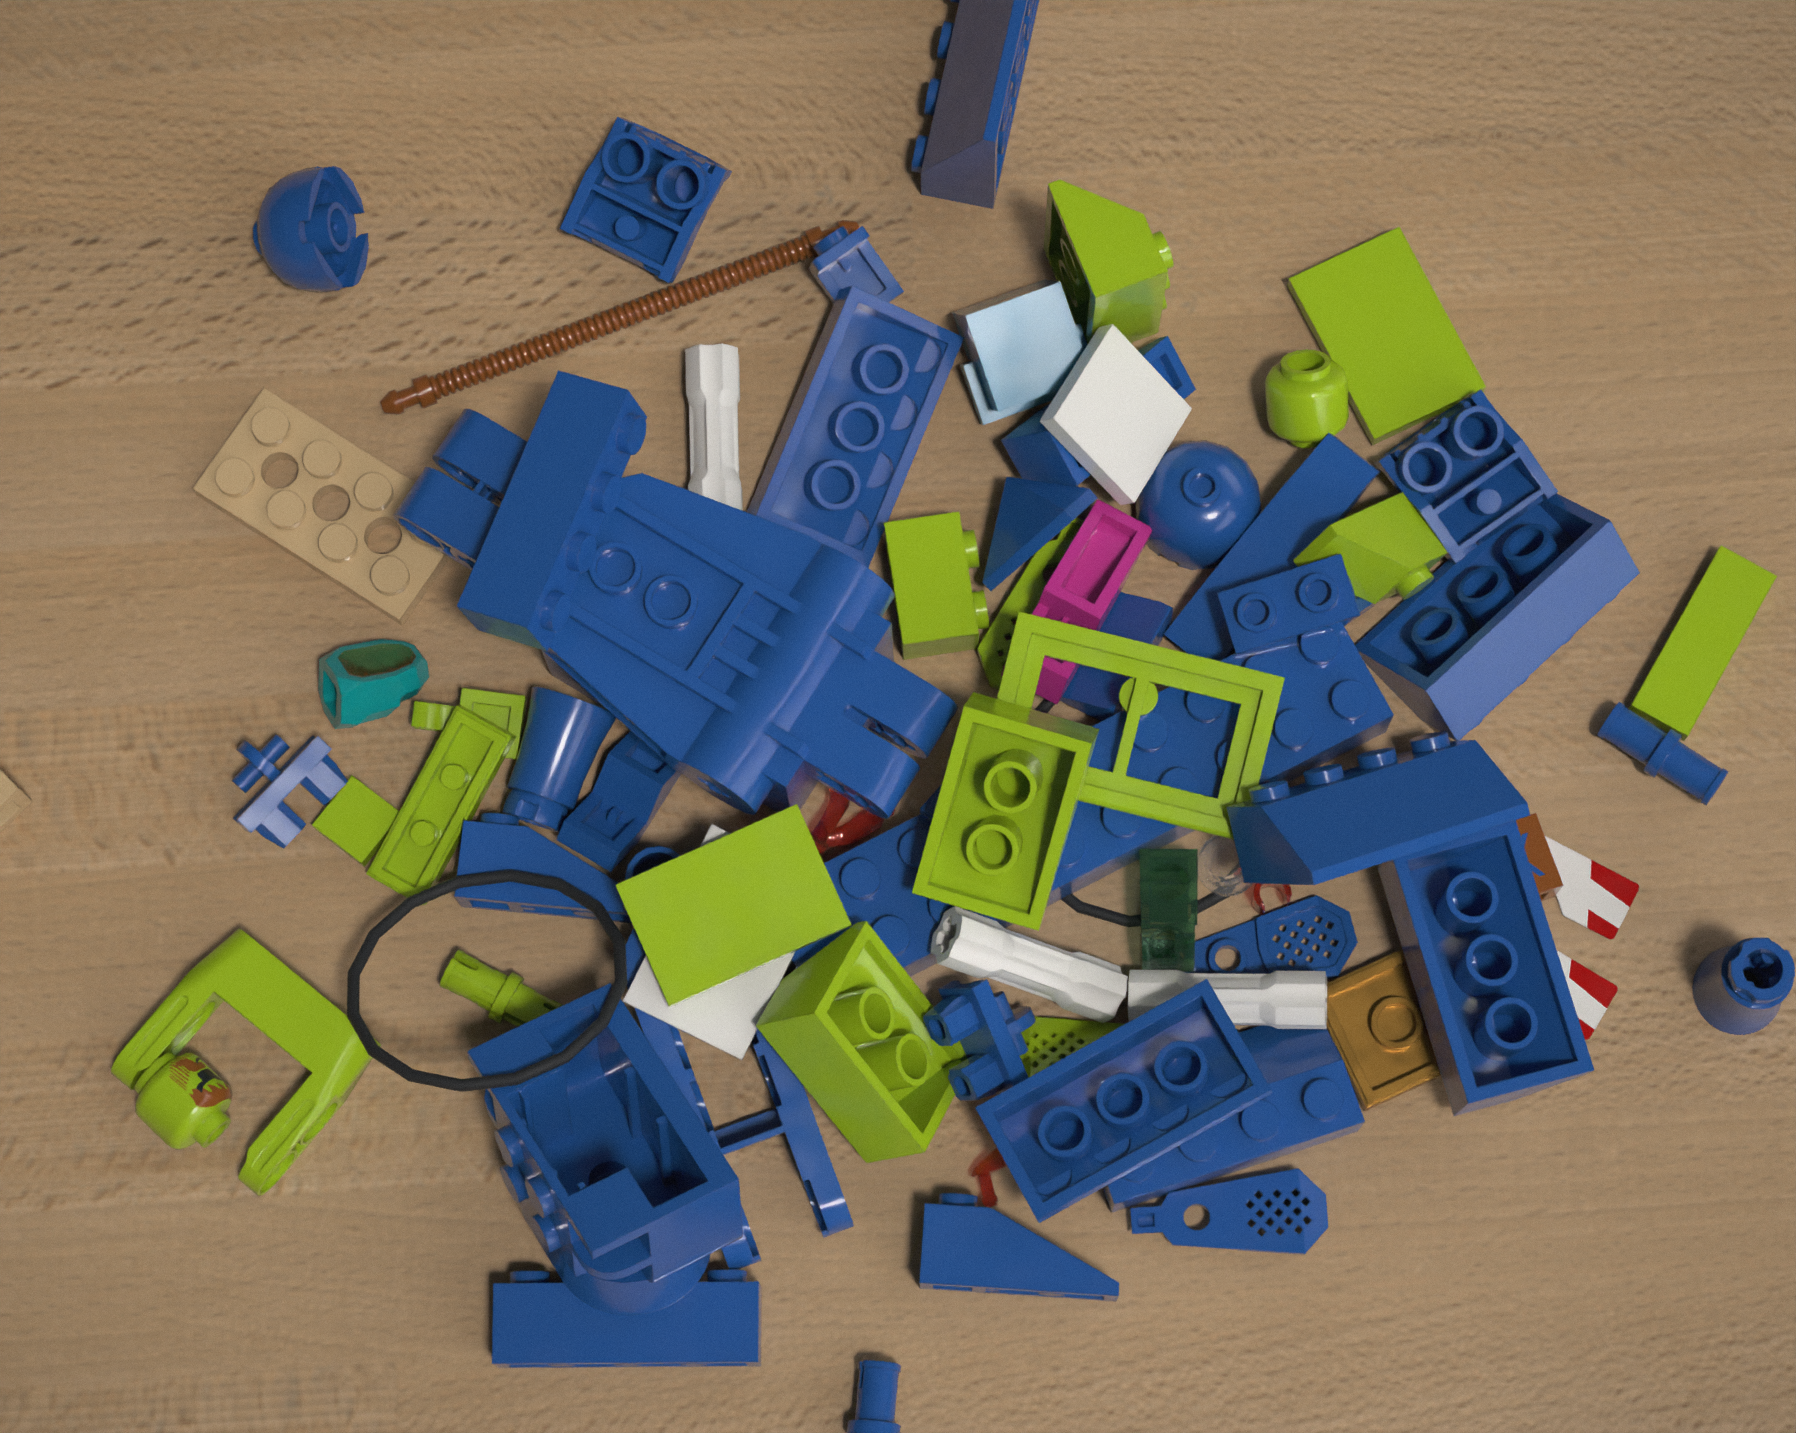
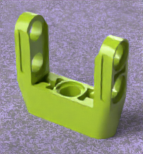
[111,928,381,1196]

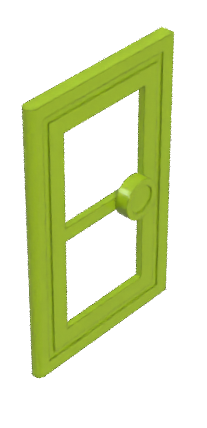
[997,611,1285,840]

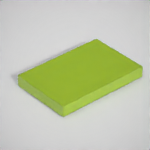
[1287,227,1486,446]
[615,804,851,1007]

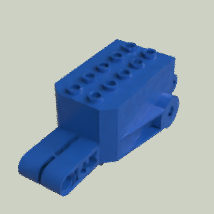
[393,408,958,819]

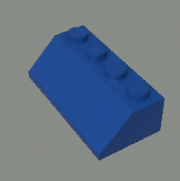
[1355,493,1640,741]
[1227,731,1530,885]
[1378,820,1594,1116]
[1103,1025,1365,1213]

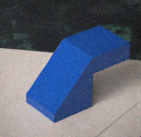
[556,731,681,872]

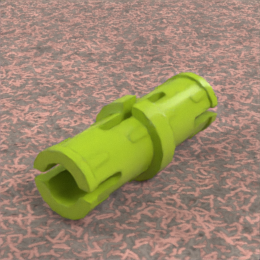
[439,949,563,1026]

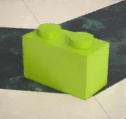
[884,511,989,660]

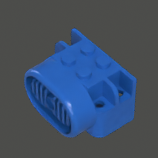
[467,983,743,1315]

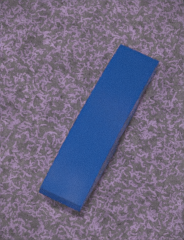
[1164,433,1380,661]

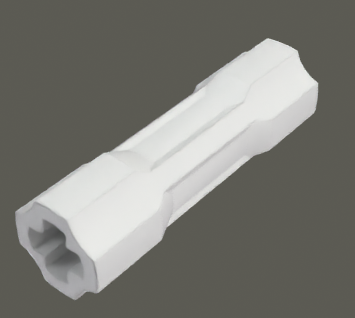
[685,344,743,511]
[931,906,1128,1023]
[1128,970,1328,1029]

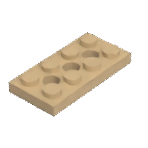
[192,388,450,626]

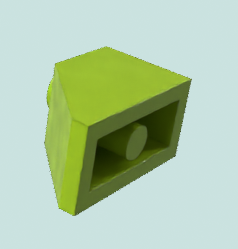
[1293,492,1448,604]

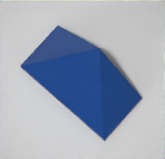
[983,477,1097,591]

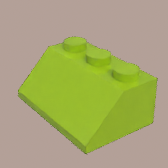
[1044,179,1174,344]
[756,921,967,1163]

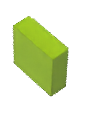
[312,776,399,867]

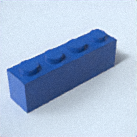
[456,370,647,652]
[492,1270,762,1368]

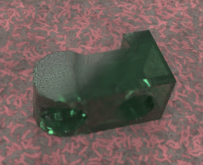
[1138,849,1198,972]

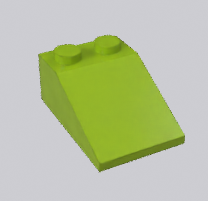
[912,692,1099,931]

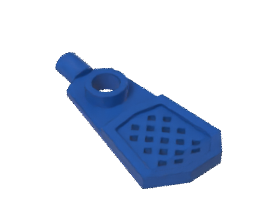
[1161,895,1358,979]
[1130,1168,1328,1255]

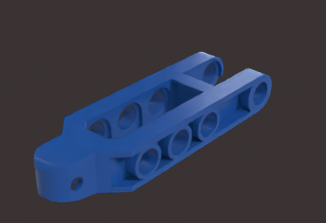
[625,846,854,1270]

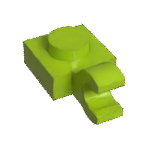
[411,688,527,760]

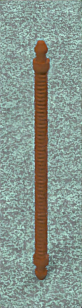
[380,220,859,415]

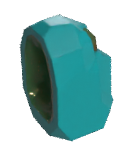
[318,639,429,729]

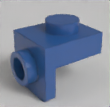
[809,226,904,304]

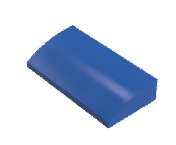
[747,286,964,568]
[975,979,1273,1223]

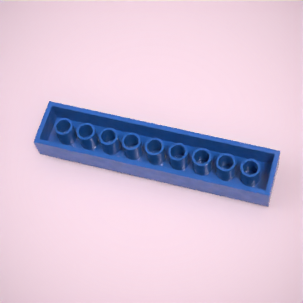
[790,621,1394,977]

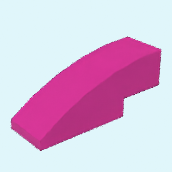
[1001,499,1152,705]

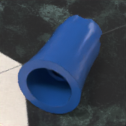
[502,687,616,833]
[1692,938,1795,1035]

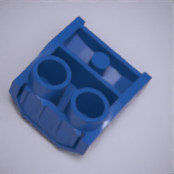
[560,117,732,283]
[1374,389,1558,565]

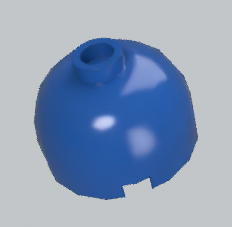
[253,166,369,292]
[1135,440,1262,570]

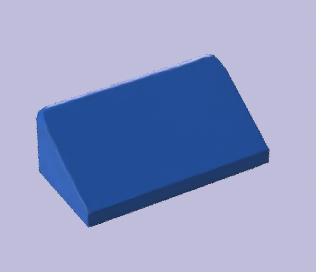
[1060,592,1173,721]

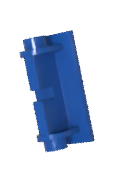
[1217,554,1360,655]

